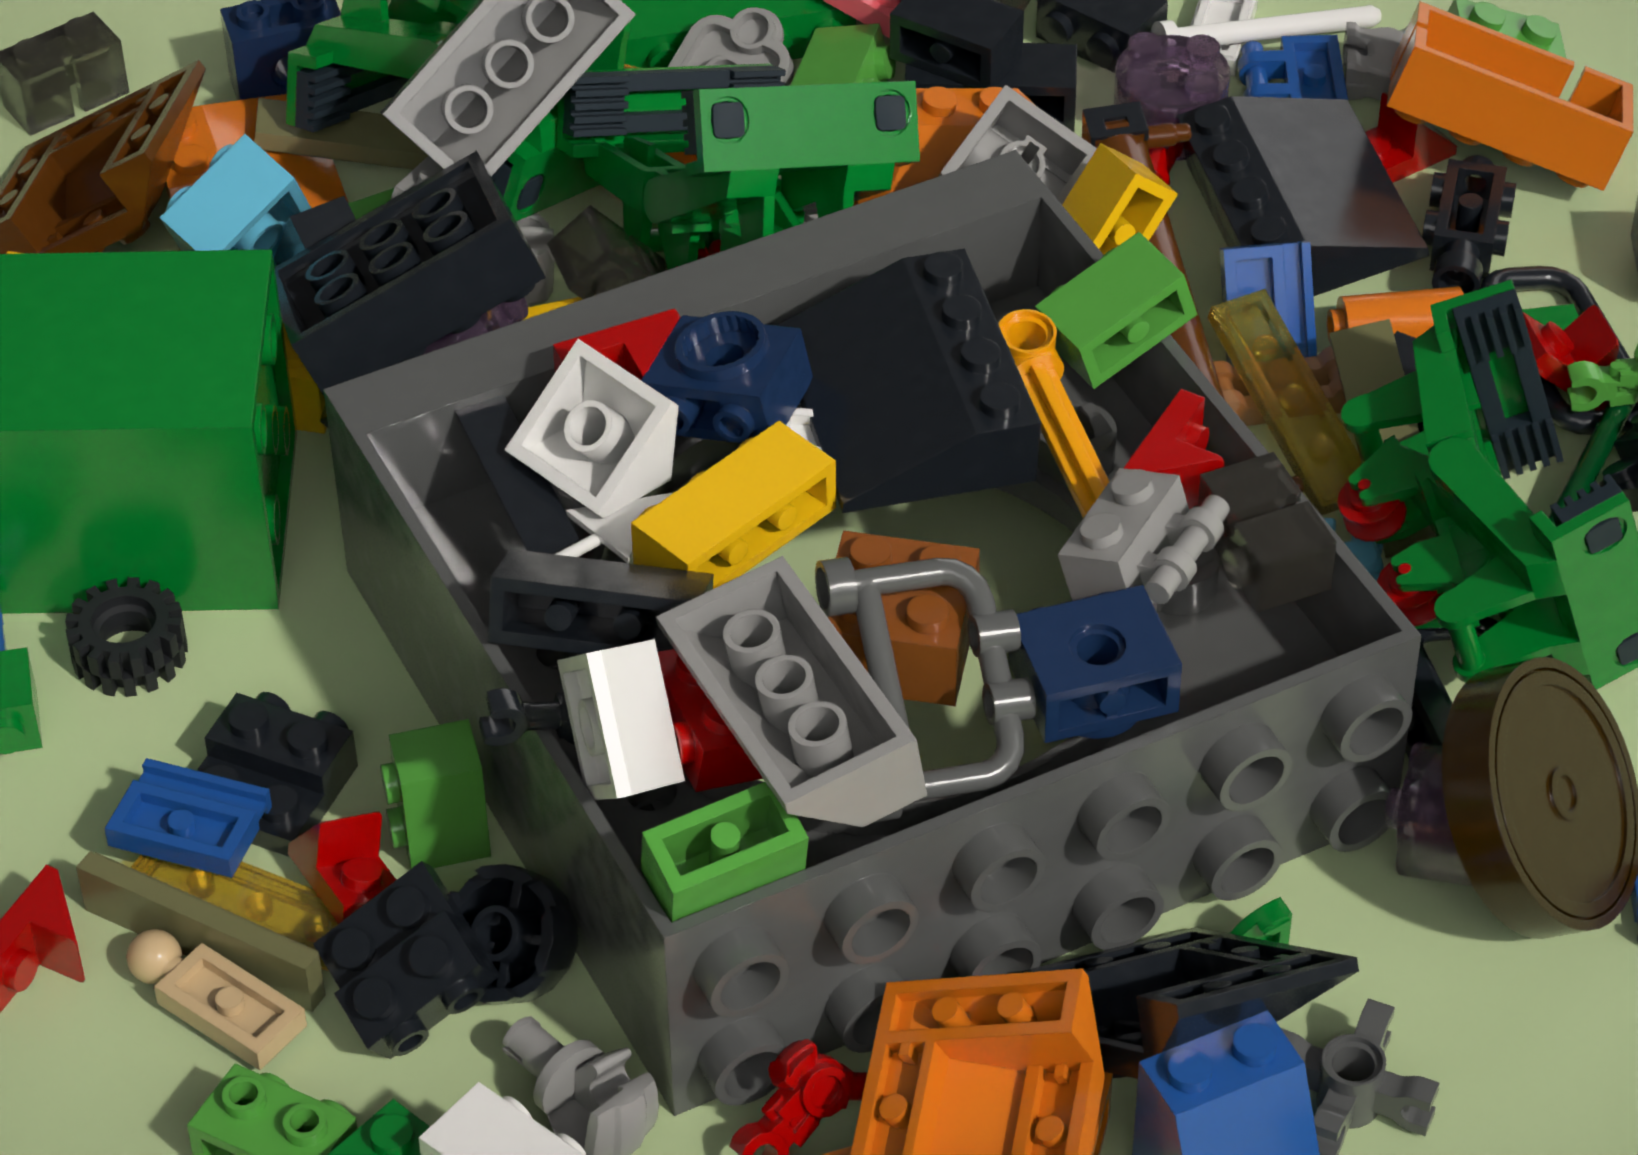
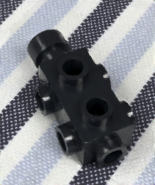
[1422,155,1517,294]

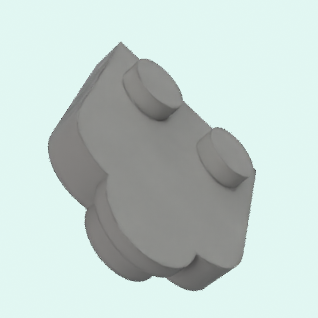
[668,7,794,86]

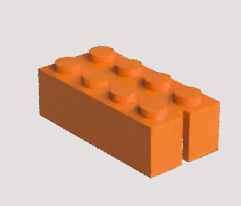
[1387,1,1634,191]

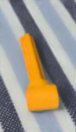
[998,309,1110,518]

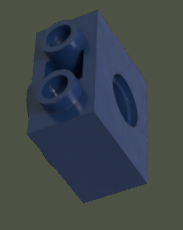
[220,0,341,100]
[641,311,813,444]
[1008,585,1182,743]

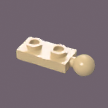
[126,929,307,1070]

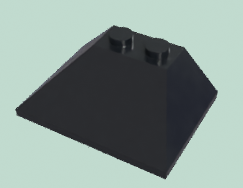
[1022,927,1359,1082]

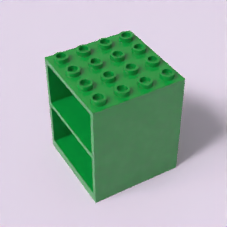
[0,250,297,614]

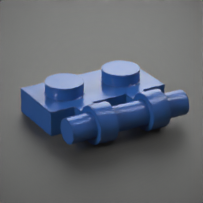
[1237,35,1348,100]

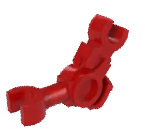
[729,1039,867,1155]

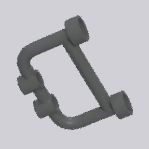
[815,557,1036,823]

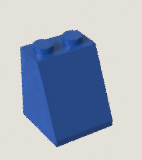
[1132,1010,1320,1155]

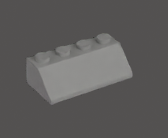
[380,0,636,176]
[656,556,927,827]

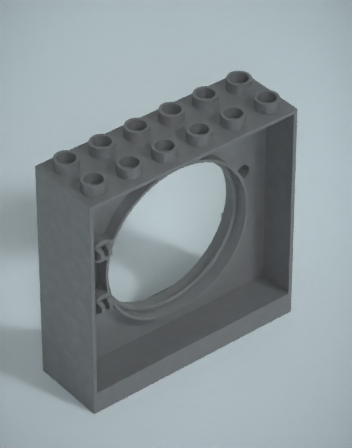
[323,150,1421,1116]

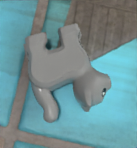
[1342,22,1407,100]

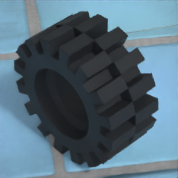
[65,577,188,697]

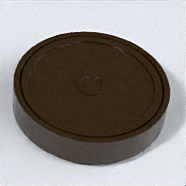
[1441,657,1638,939]

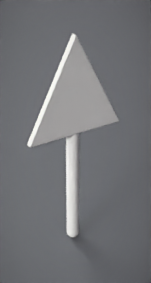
[555,492,674,563]

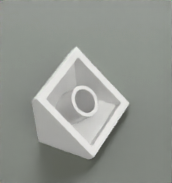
[505,339,679,518]
[557,639,685,800]

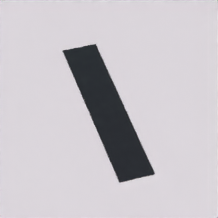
[455,394,580,554]

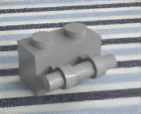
[1057,468,1230,604]

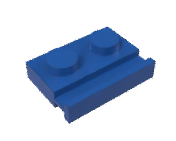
[1219,241,1317,367]
[104,758,272,878]

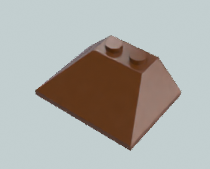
[0,60,206,254]

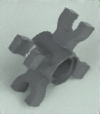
[1281,998,1440,1155]

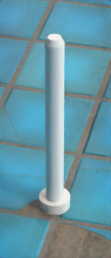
[1150,5,1381,61]

